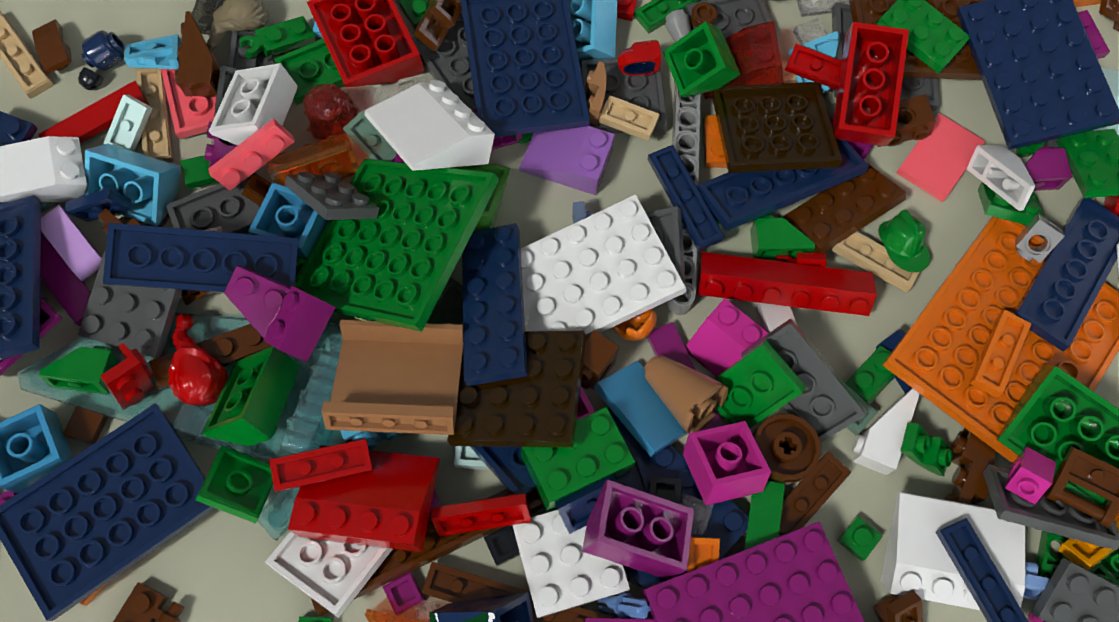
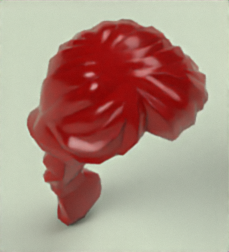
[168,314,228,407]

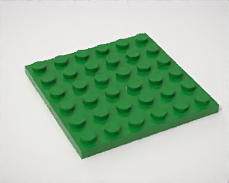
[295,159,499,332]

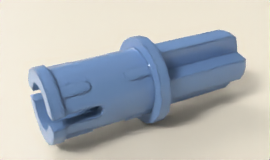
[598,593,651,619]

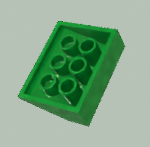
[996,365,1119,507]

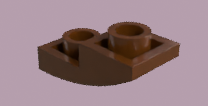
[32,19,72,74]

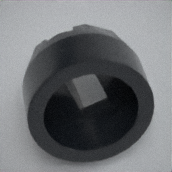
[78,67,104,91]

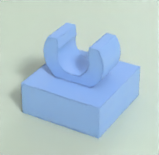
[1023,561,1050,601]

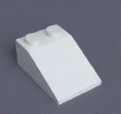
[0,136,87,202]

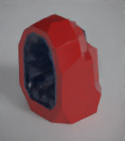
[617,40,661,76]

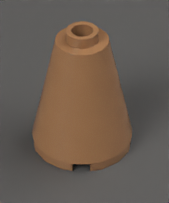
[644,355,728,433]

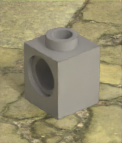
[1015,214,1065,263]

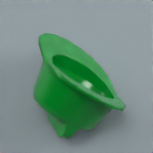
[878,210,931,273]

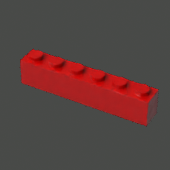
[697,252,877,316]

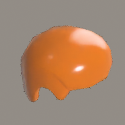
[613,308,657,341]

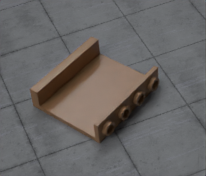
[321,319,463,435]

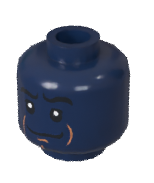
[82,30,125,71]

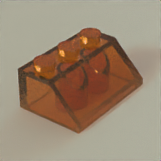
[267,133,359,187]

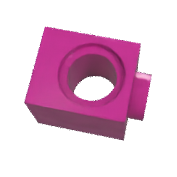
[1005,446,1056,505]

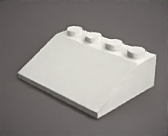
[364,80,495,171]
[880,491,1025,610]

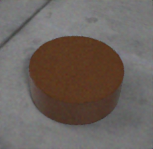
[690,2,718,27]

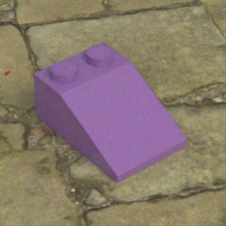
[519,126,615,195]

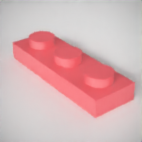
[208,118,295,191]

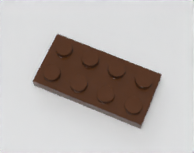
[783,163,906,253]

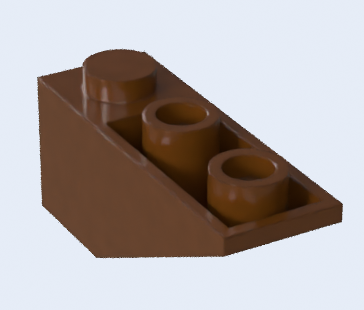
[174,11,220,97]

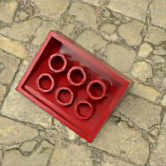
[307,0,424,88]
[288,445,440,553]

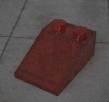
[703,21,784,99]

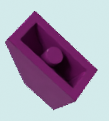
[1024,147,1072,191]

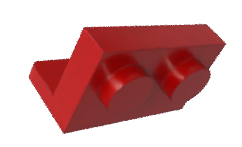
[100,343,155,410]

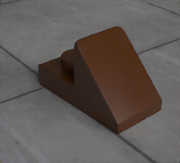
[873,590,923,622]

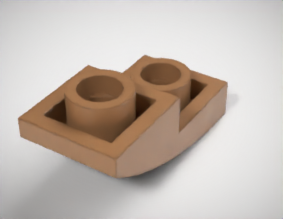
[585,61,606,126]

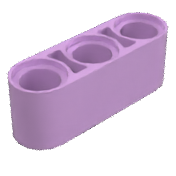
[41,205,102,281]

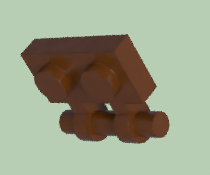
[113,582,185,622]

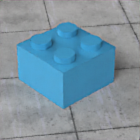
[248,182,328,260]
[0,404,73,494]

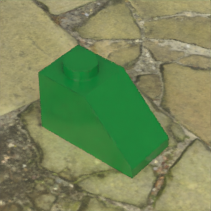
[750,215,815,260]
[39,345,120,395]

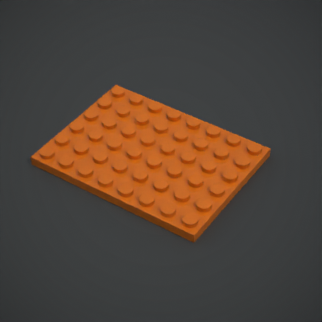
[882,216,1119,463]

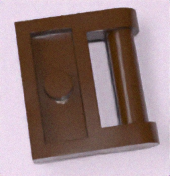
[1044,446,1119,527]

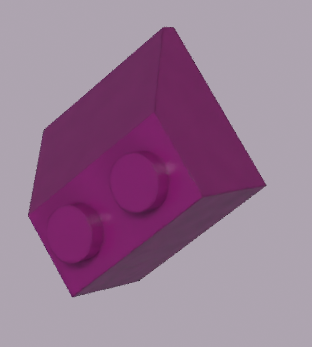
[263,286,336,362]

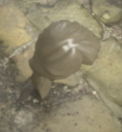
[207,0,269,52]

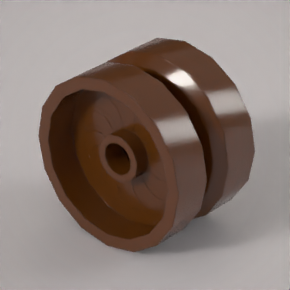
[752,414,821,487]

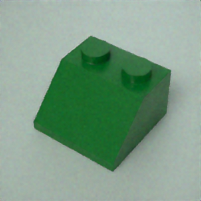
[663,21,741,97]

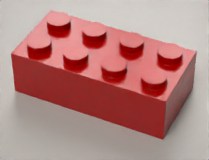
[832,22,909,146]

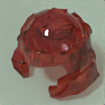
[302,84,358,142]

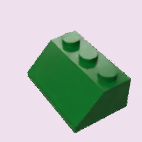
[202,346,300,446]

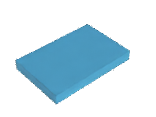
[593,361,691,457]

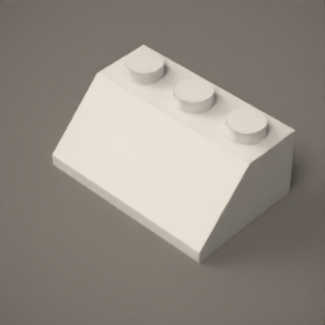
[209,63,298,145]

